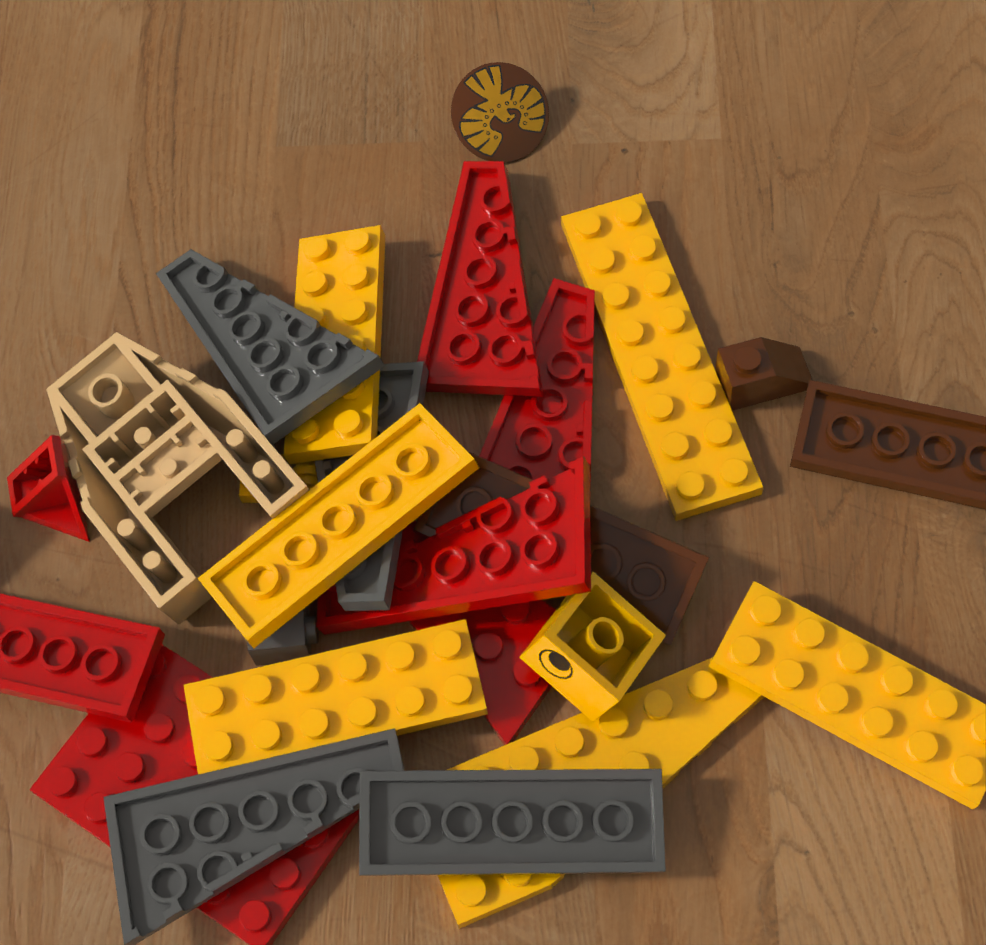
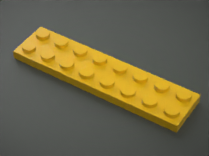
[561,193,764,521]

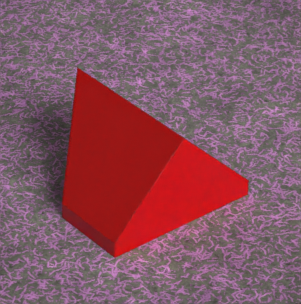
[7,435,90,542]

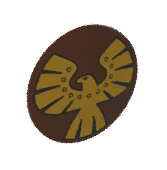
[451,62,549,163]

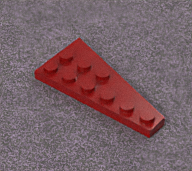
[417,161,544,397]
[479,278,595,492]
[316,456,591,635]
[401,521,556,745]

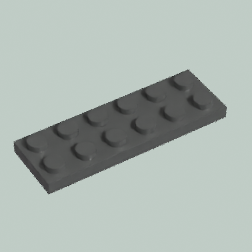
[359,769,666,876]

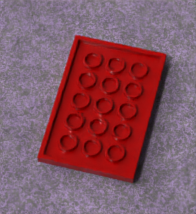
[29,644,359,945]

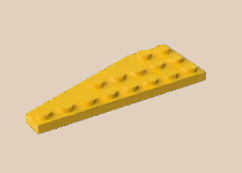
[438,657,764,929]

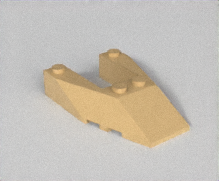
[46,332,310,625]

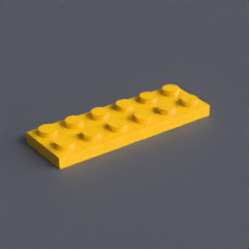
[283,225,386,464]
[198,403,479,649]
[709,581,986,810]
[184,619,488,775]

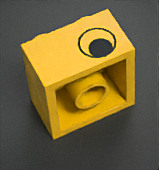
[519,572,666,722]

